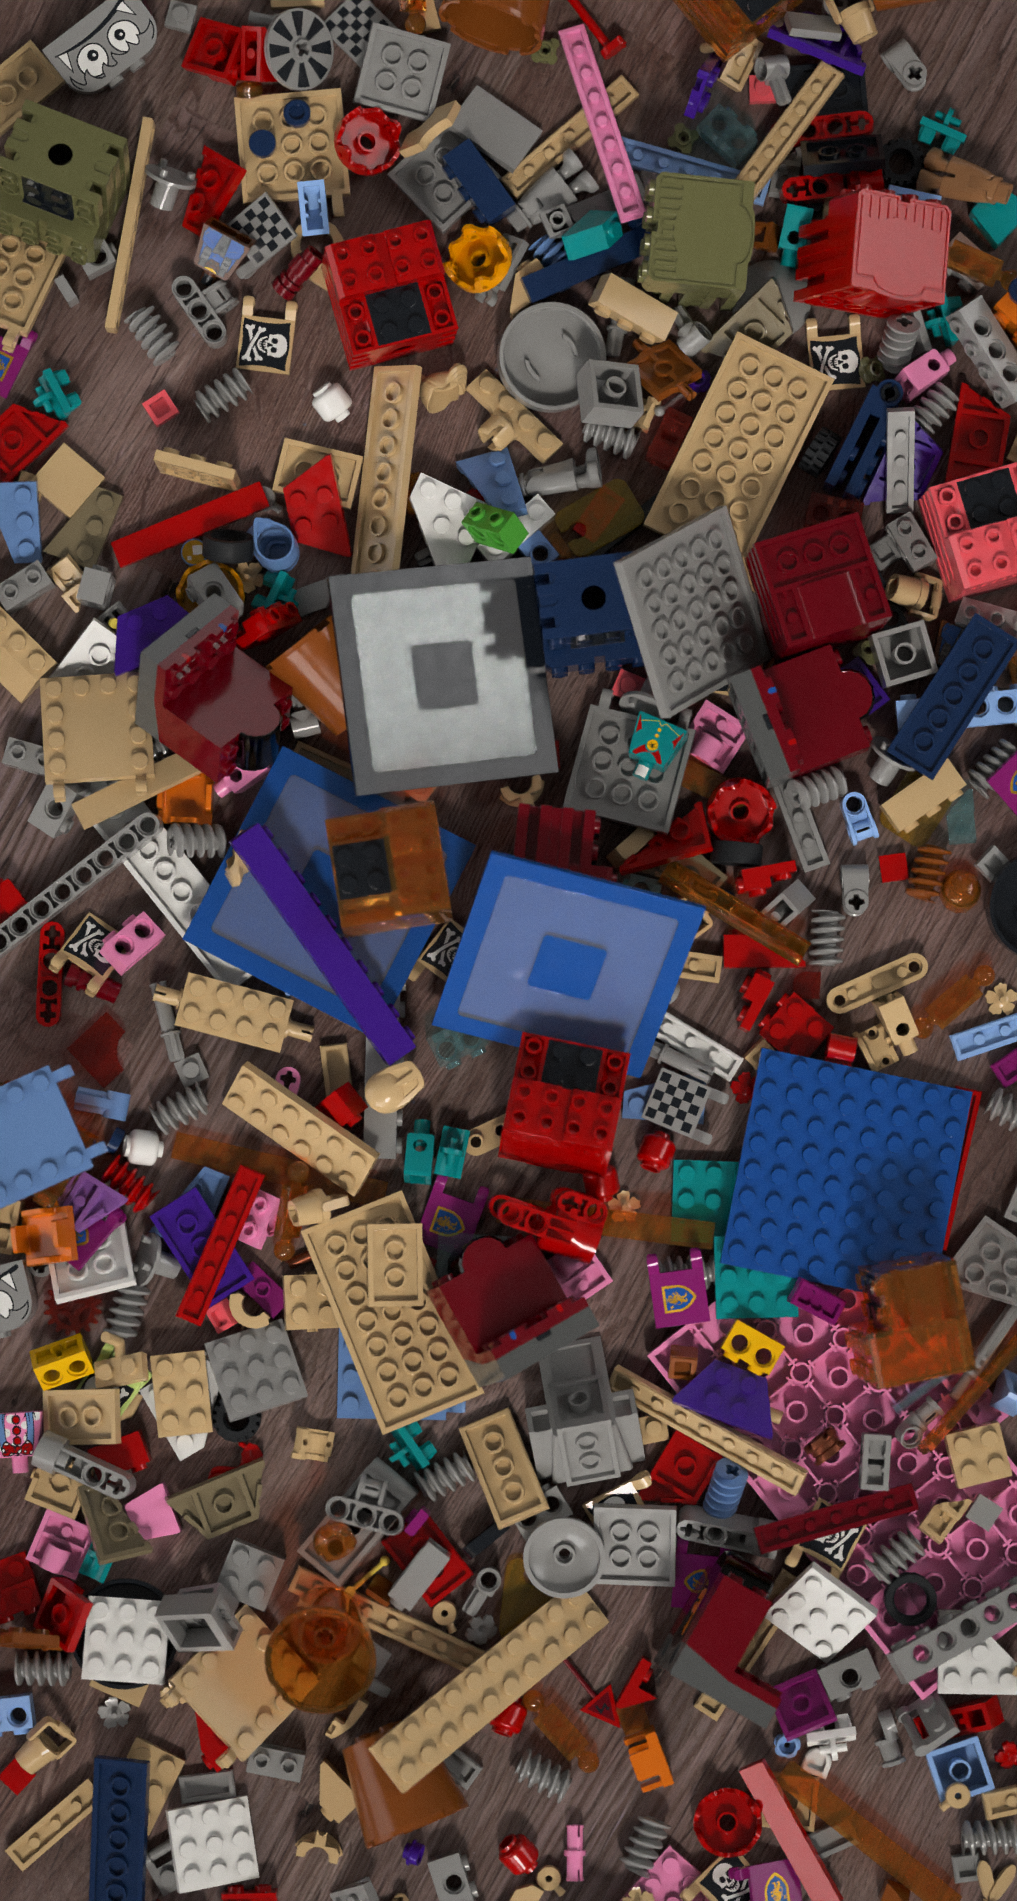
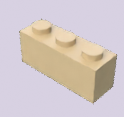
[588,273,678,345]
[879,758,967,834]

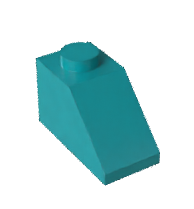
[561,210,623,261]

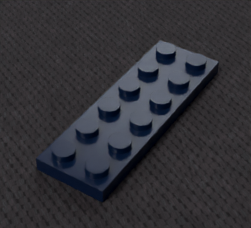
[886,613,1017,781]
[89,1755,150,1901]

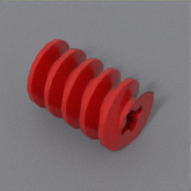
[100,1154,161,1213]

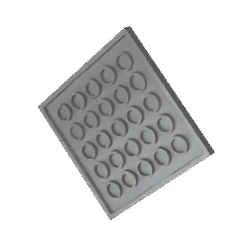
[613,505,771,719]

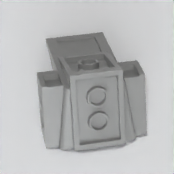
[525,1336,645,1487]

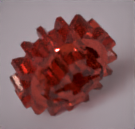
[44,1289,103,1336]

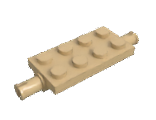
[152,972,315,1053]

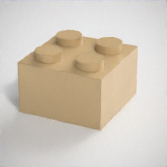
[942,1420,1013,1489]

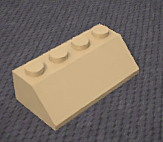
[0,606,58,704]

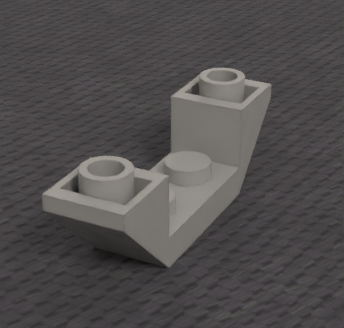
[539,174,645,239]

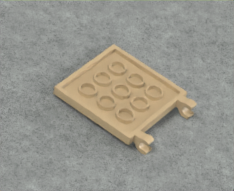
[234,88,351,217]
[0,233,66,353]
[40,672,155,803]
[159,1604,319,1769]

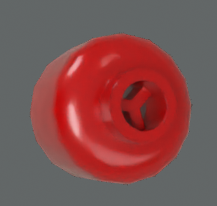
[636,1131,676,1173]
[582,1164,620,1203]
[489,1698,528,1738]
[498,1834,539,1875]

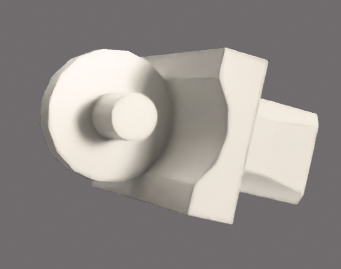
[806,1713,857,1761]

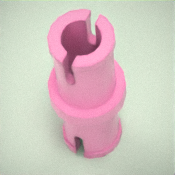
[564,1824,586,1882]

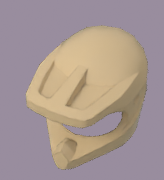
[365,1061,425,1113]

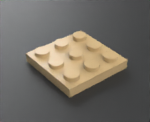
[153,447,241,492]

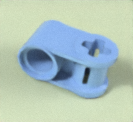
[840,792,879,846]

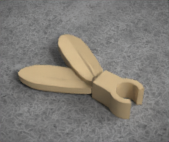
[977,1860,1016,1901]

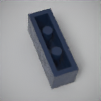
[441,138,516,226]

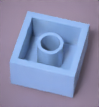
[925,1733,995,1803]

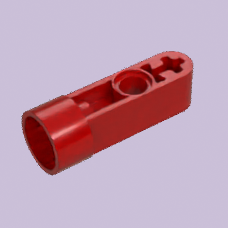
[779,169,884,205]

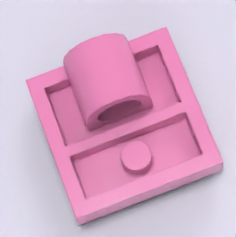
[689,700,746,775]
[238,1189,283,1250]
[546,1254,613,1300]
[26,1509,92,1581]

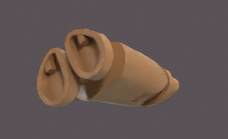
[916,147,1013,205]

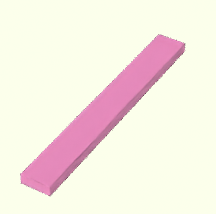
[558,23,646,224]

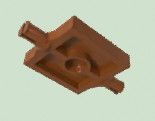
[626,338,702,402]
[0,1627,63,1651]

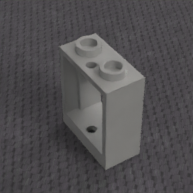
[388,1537,451,1612]
[155,1592,243,1652]

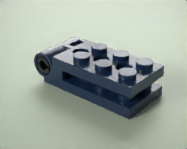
[822,379,903,504]

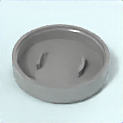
[497,302,606,413]

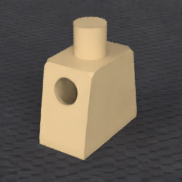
[871,990,919,1056]

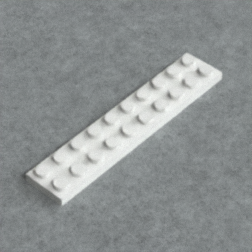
[80,780,253,986]

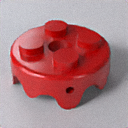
[334,106,402,176]
[706,777,776,844]
[693,1788,762,1858]

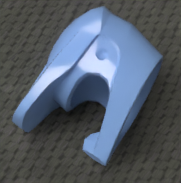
[247,517,300,573]

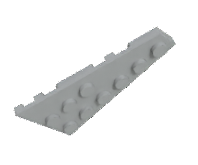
[937,1215,1017,1306]

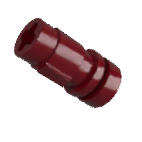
[271,245,323,301]
[63,962,123,1004]

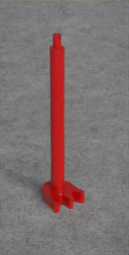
[567,0,627,60]

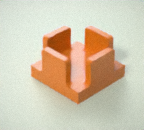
[156,773,214,826]
[10,1205,78,1267]
[623,1724,674,1793]

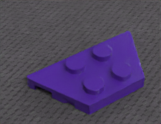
[767,11,867,76]
[684,52,722,119]
[860,420,943,505]
[114,595,189,677]
[672,1359,773,1440]

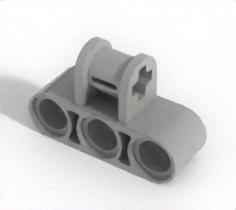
[172,276,240,349]
[325,1474,405,1536]

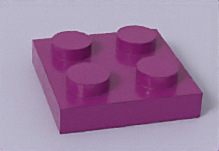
[773,1668,837,1742]

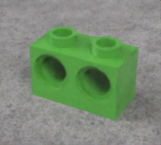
[461,502,529,554]

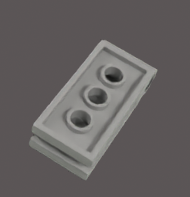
[297,1456,419,1587]

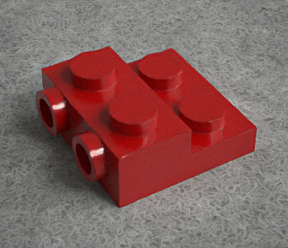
[181,17,242,86]
[236,601,302,651]
[735,860,797,898]
[736,968,775,1033]
[757,992,834,1058]
[0,1550,43,1625]
[33,1577,93,1652]

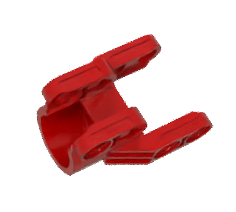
[488,1186,608,1265]

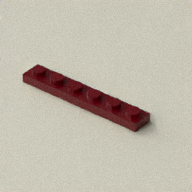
[753,1483,920,1555]

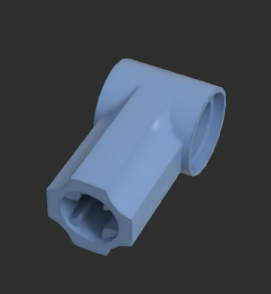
[74,1086,131,1122]

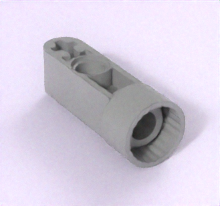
[31,1430,136,1499]
[676,1504,777,1560]

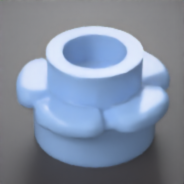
[774,1733,801,1759]

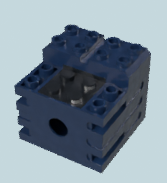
[533,551,645,678]

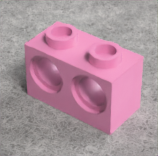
[100,911,165,976]

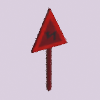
[563,1658,621,1729]

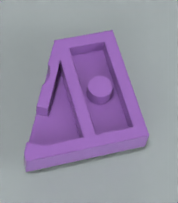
[62,1171,128,1233]

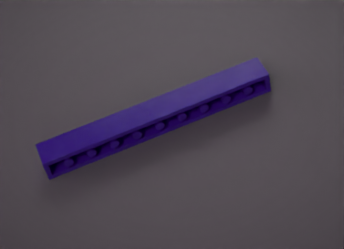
[229,823,416,1066]

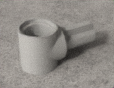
[754,54,791,106]
[673,305,713,358]
[289,695,321,740]
[462,1565,501,1617]

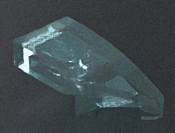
[946,789,977,845]

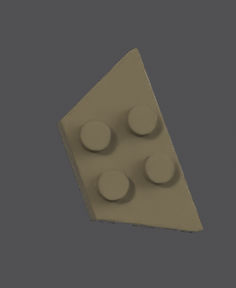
[701,276,794,359]
[164,1457,265,1540]

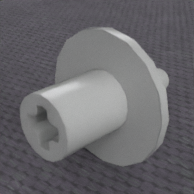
[144,158,197,211]
[619,678,671,722]
[869,735,915,786]
[133,1232,181,1286]

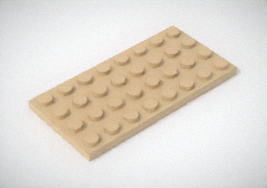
[643,331,835,565]
[300,1190,484,1435]

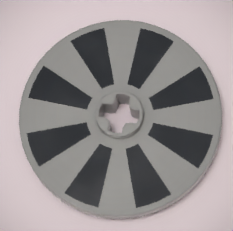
[264,8,334,91]

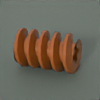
[905,844,952,904]

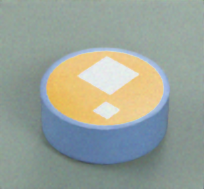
[181,539,207,566]

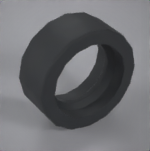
[202,529,254,564]
[710,840,763,867]
[884,1572,937,1626]

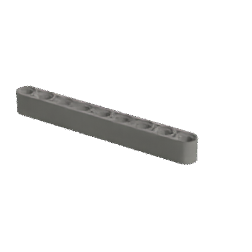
[0,812,164,959]

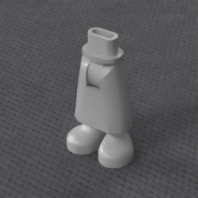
[506,148,600,233]
[517,447,603,497]

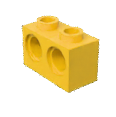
[720,1319,785,1376]
[29,1333,95,1391]

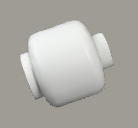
[312,381,352,423]
[122,1129,164,1166]

